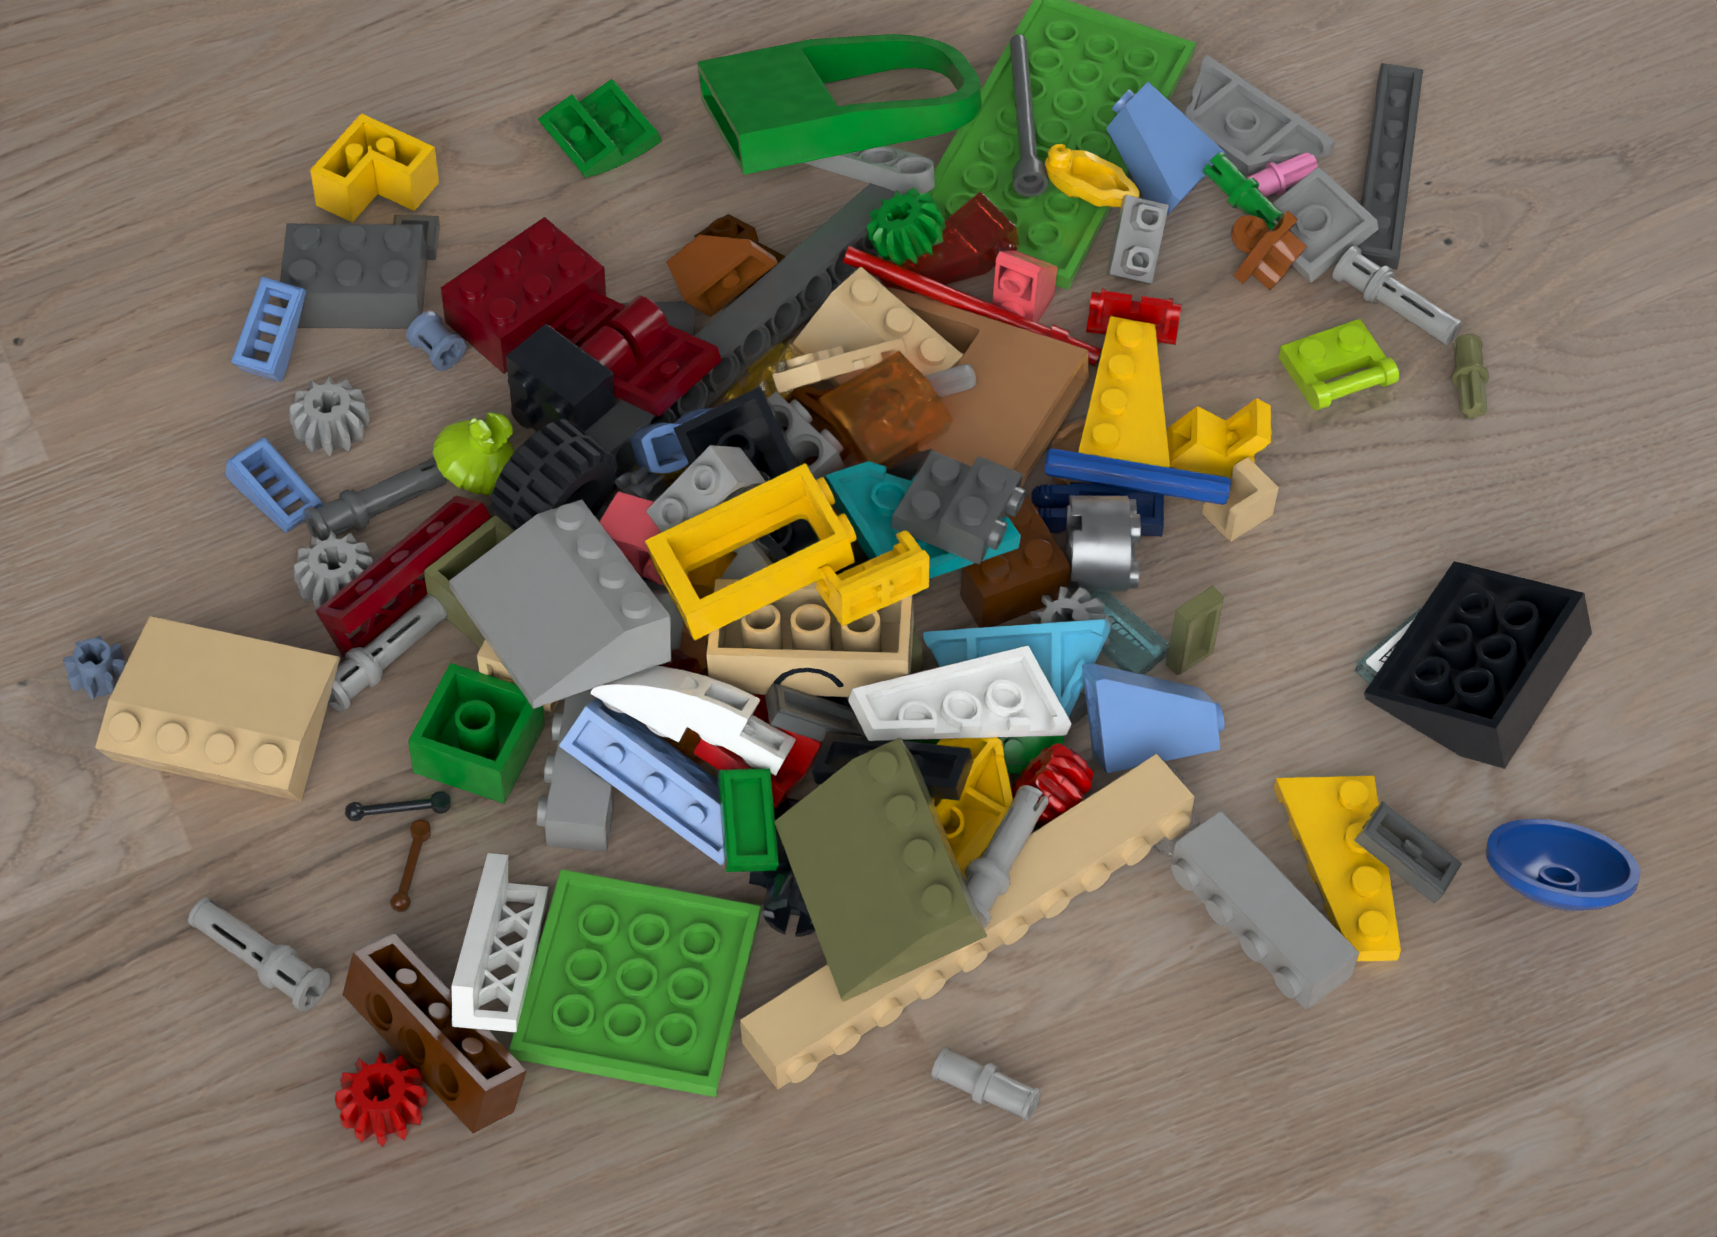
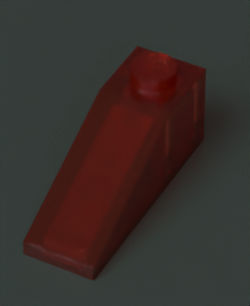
[879,191,1019,294]

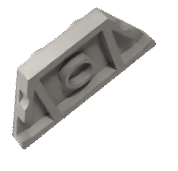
[1184,55,1335,177]

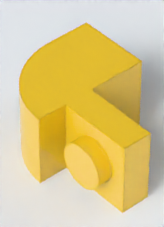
[1167,398,1272,481]

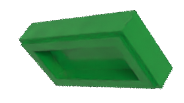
[718,769,779,872]

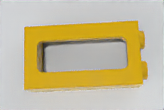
[645,463,857,640]

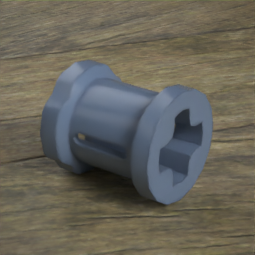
[406,311,467,371]

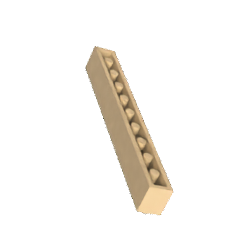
[740,754,1195,1090]

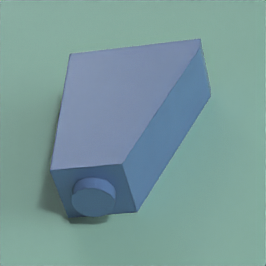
[1106,82,1226,217]
[1082,663,1225,773]

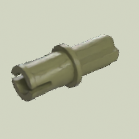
[1452,334,1489,419]

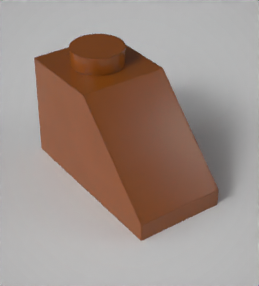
[666,235,778,317]

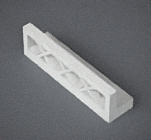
[452,853,549,1032]

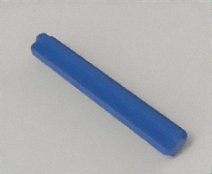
[1044,448,1231,505]

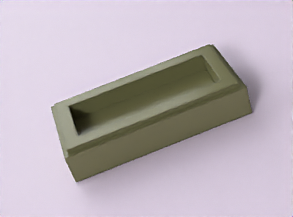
[1166,585,1224,675]

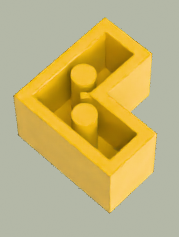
[310,113,439,223]

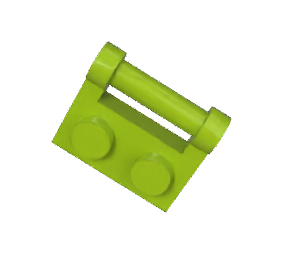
[1278,319,1399,411]

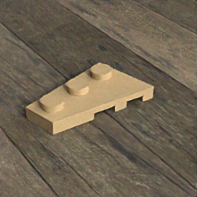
[773,338,907,393]

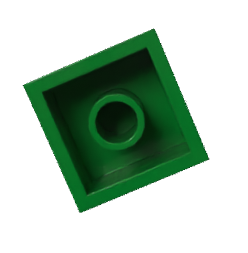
[408,663,545,804]

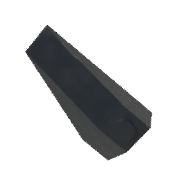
[673,386,820,561]

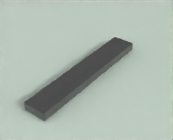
[1357,63,1423,270]

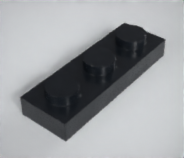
[812,732,974,801]

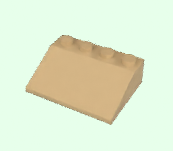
[95,616,340,801]

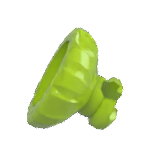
[432,413,515,496]

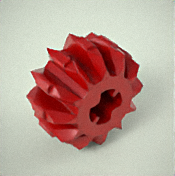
[1011,743,1094,828]
[335,1051,428,1147]

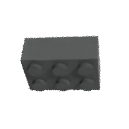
[280,223,427,329]

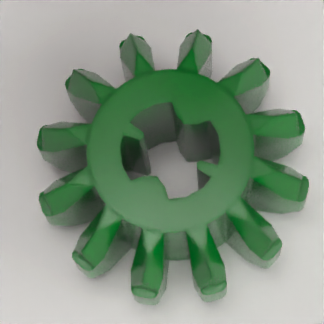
[866,187,946,266]

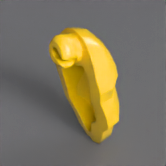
[1045,144,1140,207]

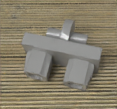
[1106,195,1169,284]

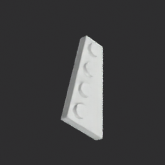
[848,646,1071,741]

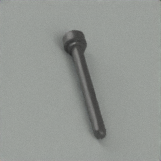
[1010,34,1049,197]

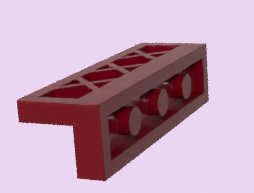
[315,495,491,657]

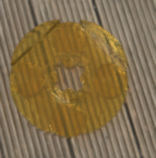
[722,342,802,404]

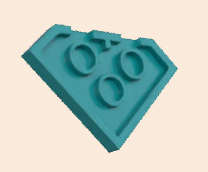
[825,461,1021,579]

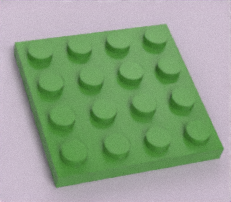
[509,869,761,1098]

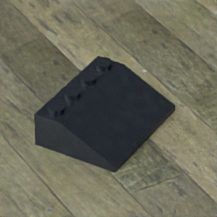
[1364,561,1592,769]

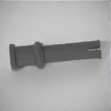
[303,457,447,541]

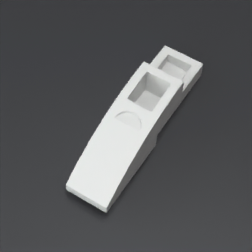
[590,666,796,776]

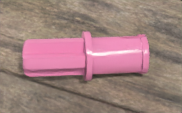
[1247,153,1318,197]

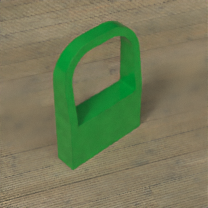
[697,34,982,175]

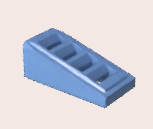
[231,277,306,383]
[225,437,324,533]

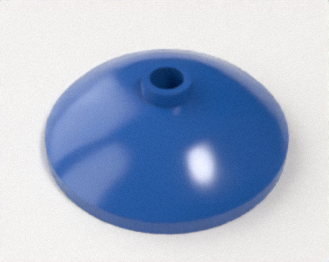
[1486,819,1640,911]

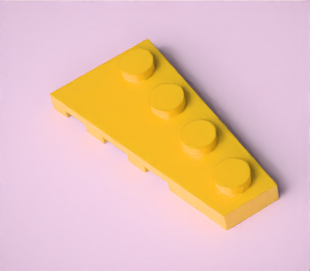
[1078,316,1170,468]
[1273,776,1401,962]

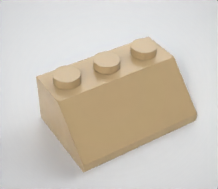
[791,267,963,429]

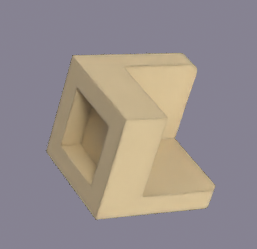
[1202,457,1279,542]

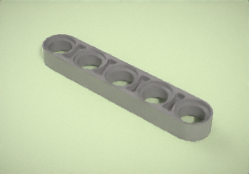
[804,146,935,194]

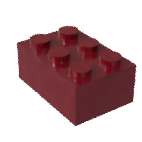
[441,217,606,374]

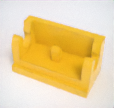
[815,530,929,626]

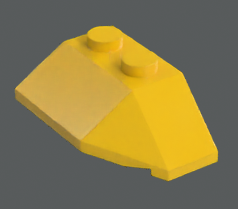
[931,737,1013,877]

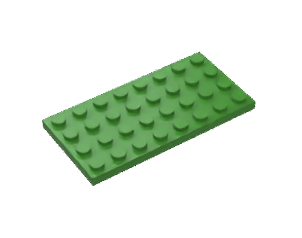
[926,0,1196,290]

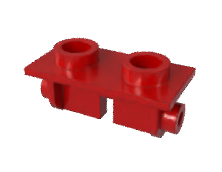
[1086,288,1182,345]

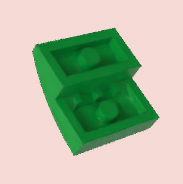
[538,79,662,178]

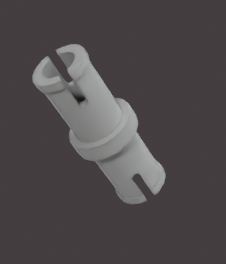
[931,1047,1041,1121]

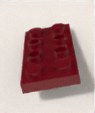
[549,290,722,417]

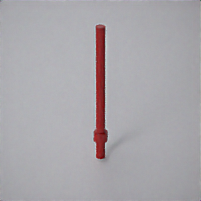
[843,246,1102,366]

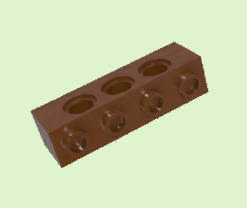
[342,933,527,1134]

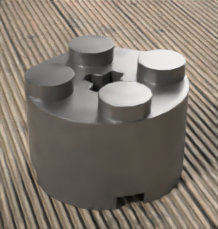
[1066,496,1141,592]

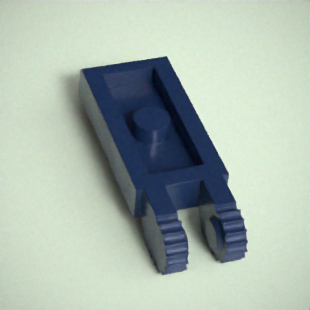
[1031,483,1164,537]

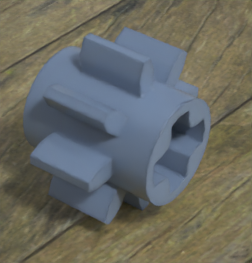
[63,636,126,699]

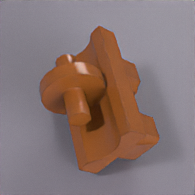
[1231,211,1308,290]

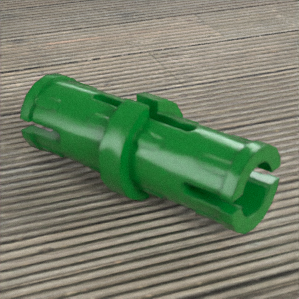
[1202,152,1284,231]

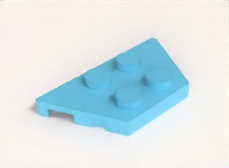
[923,619,1110,718]

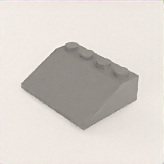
[449,500,671,709]

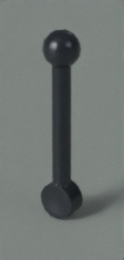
[345,791,451,822]

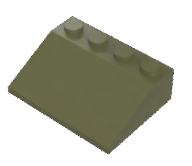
[774,738,987,1001]

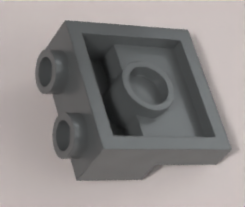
[890,450,1026,565]

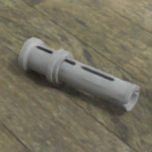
[1332,245,1462,346]
[328,594,448,712]
[965,785,1049,929]
[188,897,330,1012]

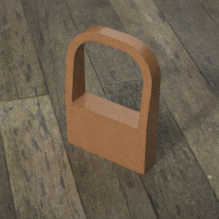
[782,287,1089,488]

